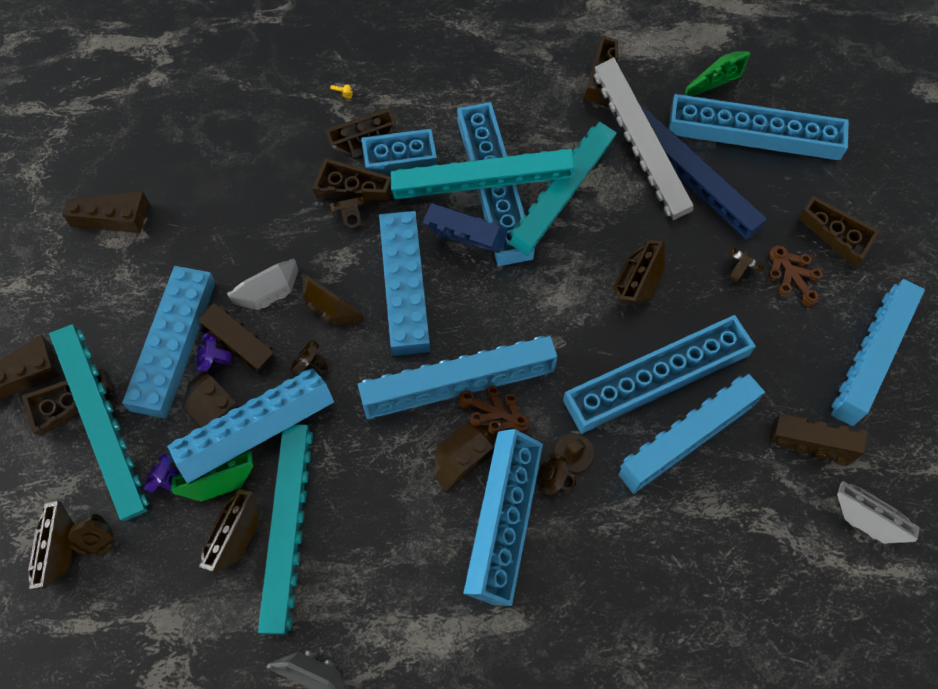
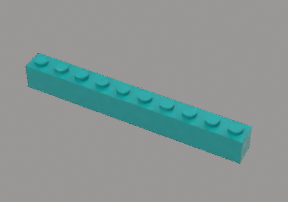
[509,122,617,256]
[391,149,574,199]
[49,324,150,521]
[258,425,313,636]

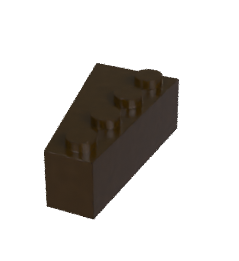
[62,191,149,233]
[799,196,880,268]
[0,335,60,399]
[770,413,868,466]

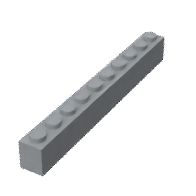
[594,58,694,220]

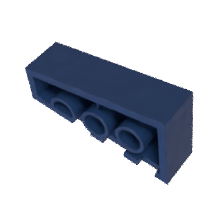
[423,203,508,253]

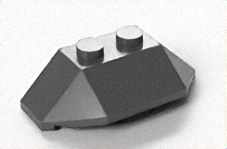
[266,650,346,689]

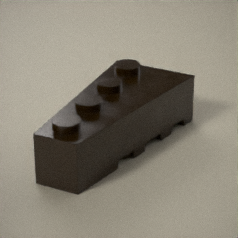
[583,35,619,108]
[312,158,392,202]
[198,303,274,374]
[22,368,114,436]

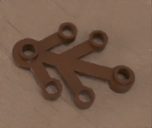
[768,246,823,307]
[458,385,530,434]

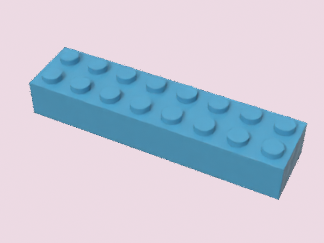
[379,211,430,356]
[122,266,215,419]
[831,279,925,426]
[167,368,334,483]
[618,374,765,494]
[463,429,543,606]

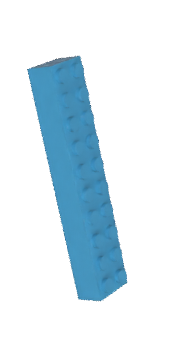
[668,94,849,160]
[457,102,535,266]
[563,315,756,434]
[358,336,557,419]

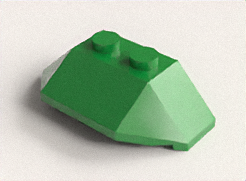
[171,450,253,501]

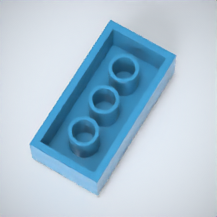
[361,129,437,176]

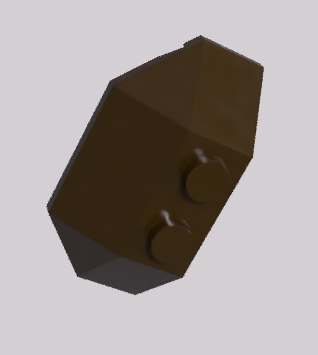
[325,107,396,158]
[613,240,665,303]
[302,272,364,326]
[183,372,239,427]
[434,422,497,492]
[199,489,259,573]
[28,501,75,590]

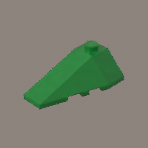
[684,51,750,97]

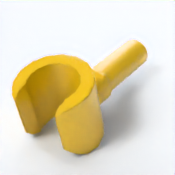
[331,85,353,99]

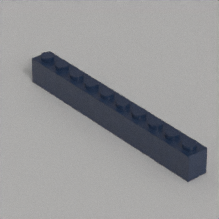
[640,105,767,240]

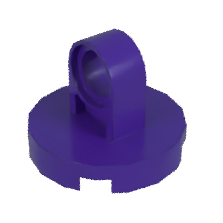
[195,334,232,373]
[143,452,181,493]

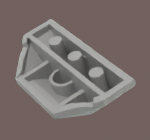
[227,259,299,310]
[837,481,920,543]

